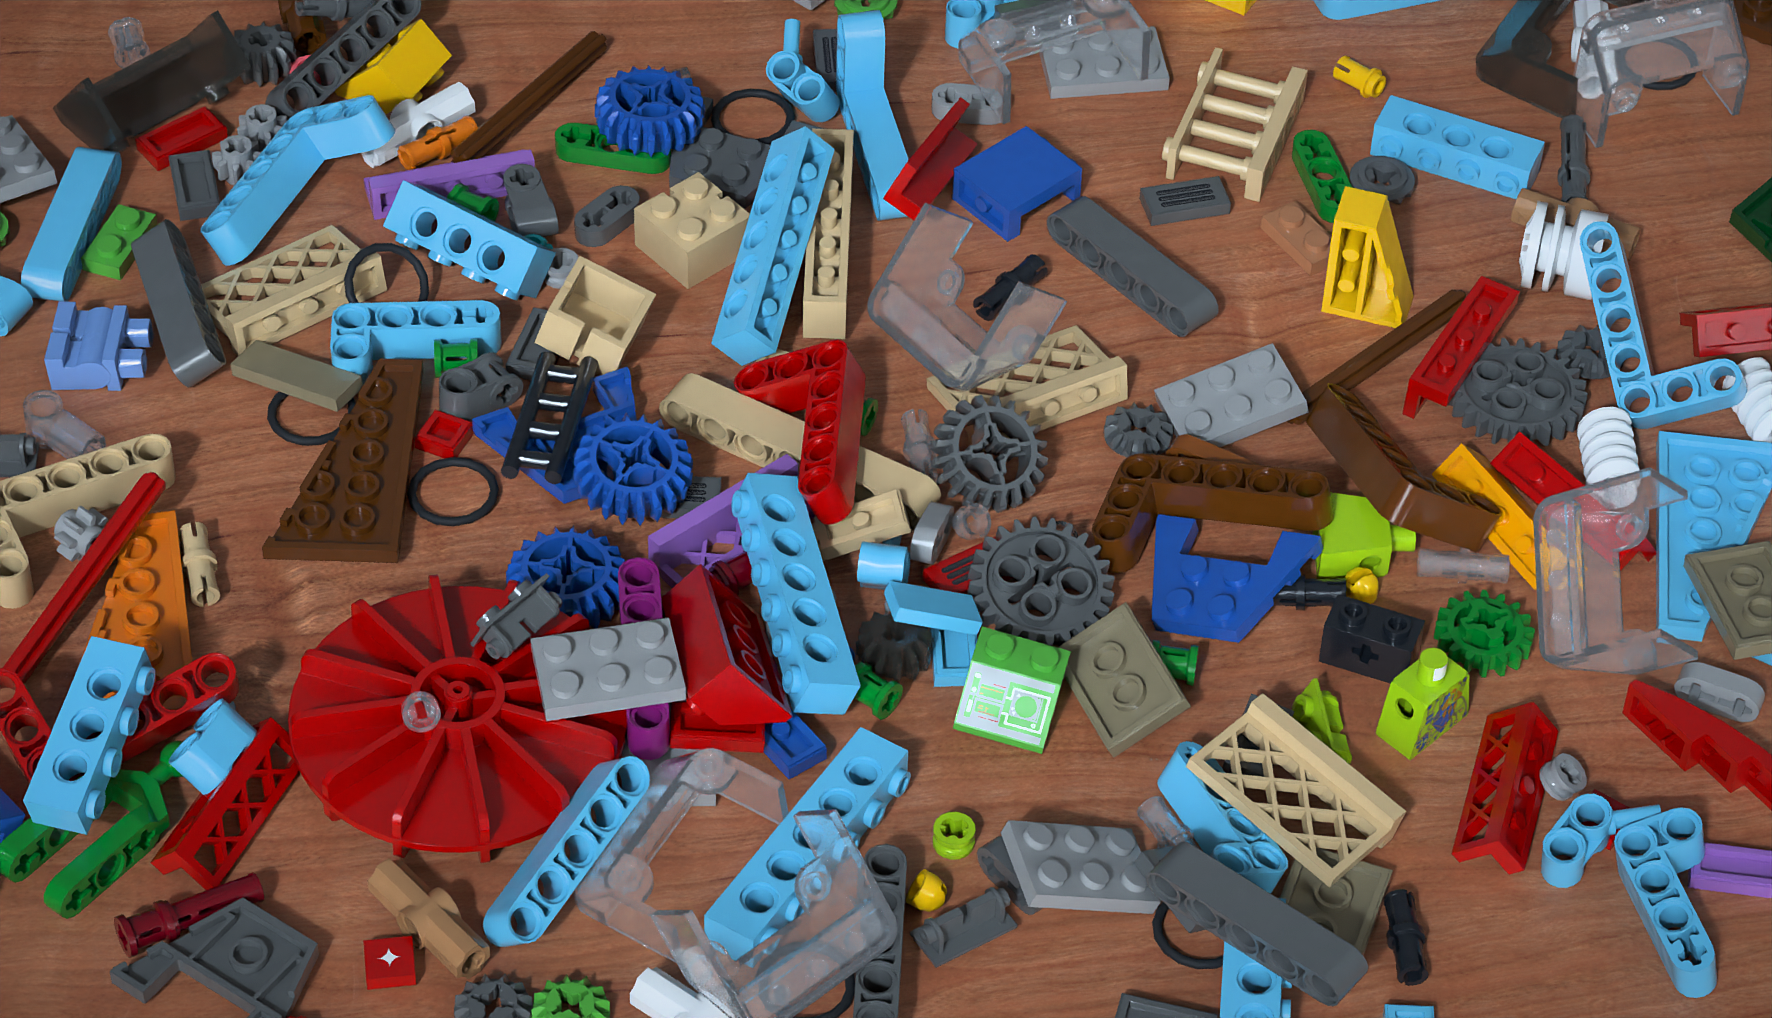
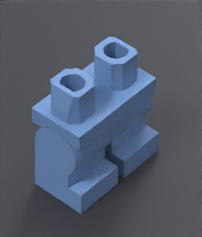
[44,301,154,391]

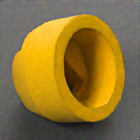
[1345,567,1379,604]
[906,869,947,912]

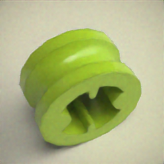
[933,812,976,860]

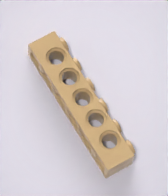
[803,128,854,339]

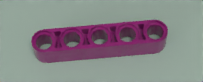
[618,557,670,760]

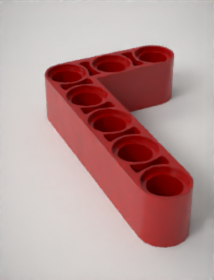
[734,339,866,525]
[0,652,239,784]

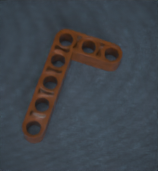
[1306,383,1502,552]
[1092,453,1334,574]

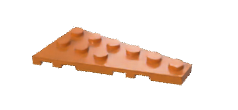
[80,510,195,733]

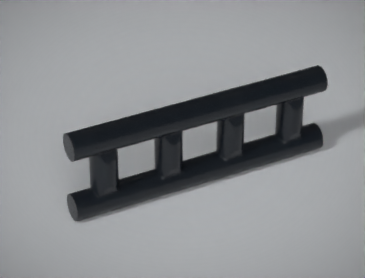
[501,352,598,484]

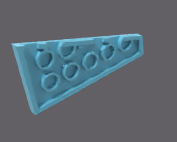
[1656,431,1772,642]

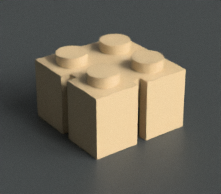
[634,172,750,289]
[534,256,656,376]

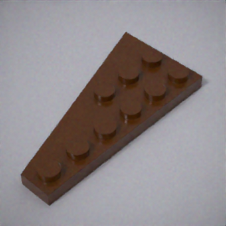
[262,358,424,563]

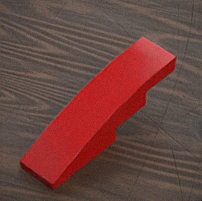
[1622,679,1772,811]

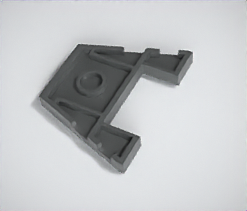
[669,96,824,209]
[110,898,319,1018]

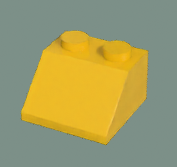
[335,19,452,114]

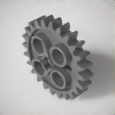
[1448,338,1588,446]
[967,516,1115,646]

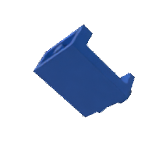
[952,126,1082,242]

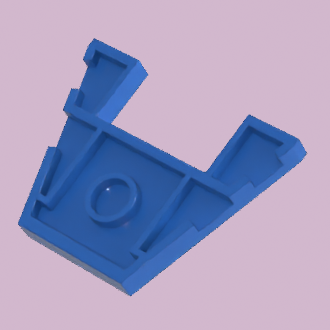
[472,367,637,504]
[1152,514,1323,643]

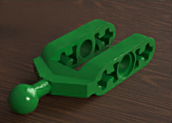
[0,741,183,919]

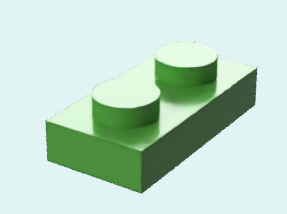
[81,204,158,280]

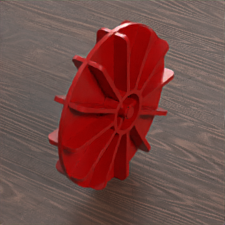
[288,574,627,863]

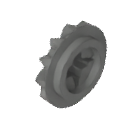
[1349,156,1415,205]
[1557,325,1624,379]
[1103,402,1173,457]
[454,974,533,1018]

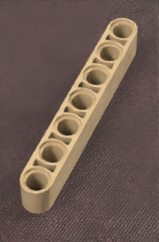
[659,373,941,530]

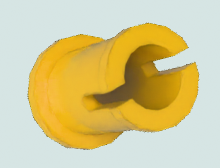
[1333,55,1386,98]

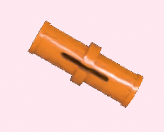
[397,115,478,170]

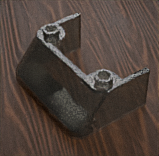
[1476,0,1654,119]
[53,10,251,153]

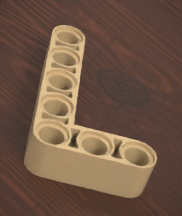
[0,433,176,609]

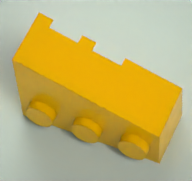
[1321,186,1414,328]

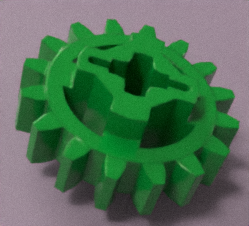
[1433,590,1535,678]

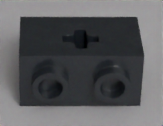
[1319,594,1425,684]

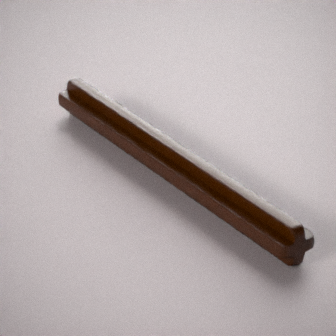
[451,31,607,163]
[1287,290,1466,425]

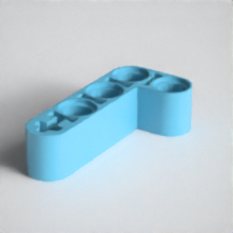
[330,300,502,384]
[1157,741,1288,894]
[1614,807,1717,998]

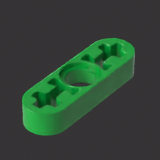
[555,123,671,174]
[1292,130,1352,223]

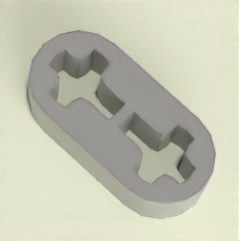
[931,83,1008,125]
[910,501,954,565]
[1674,662,1765,722]

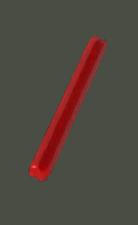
[2,472,166,684]

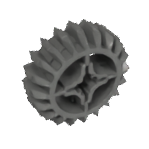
[929,395,1049,513]

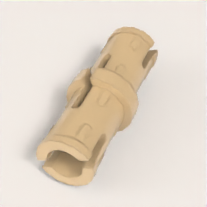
[178,522,220,607]

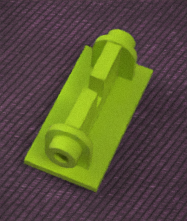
[1292,678,1352,764]

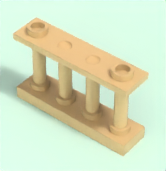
[1162,47,1308,202]

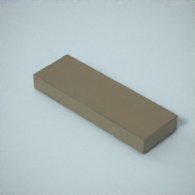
[231,340,363,412]

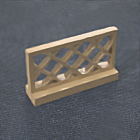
[201,225,387,356]
[927,325,1128,453]
[1186,693,1406,888]

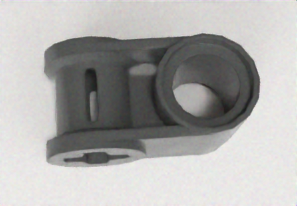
[503,164,559,237]
[439,352,523,422]

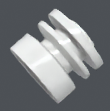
[1519,201,1609,300]

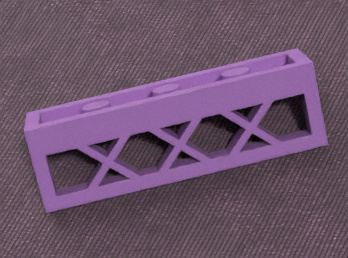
[364,149,535,220]
[648,454,815,588]

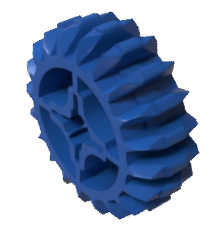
[595,65,705,157]
[573,413,693,526]
[506,525,625,629]

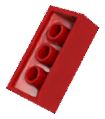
[661,564,792,725]

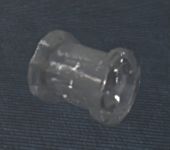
[108,17,151,70]

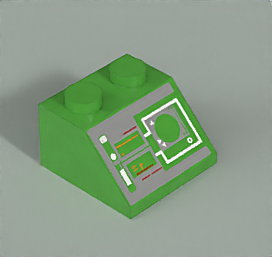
[953,626,1071,754]

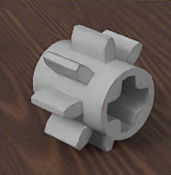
[237,104,287,152]
[212,135,261,186]
[54,506,108,562]

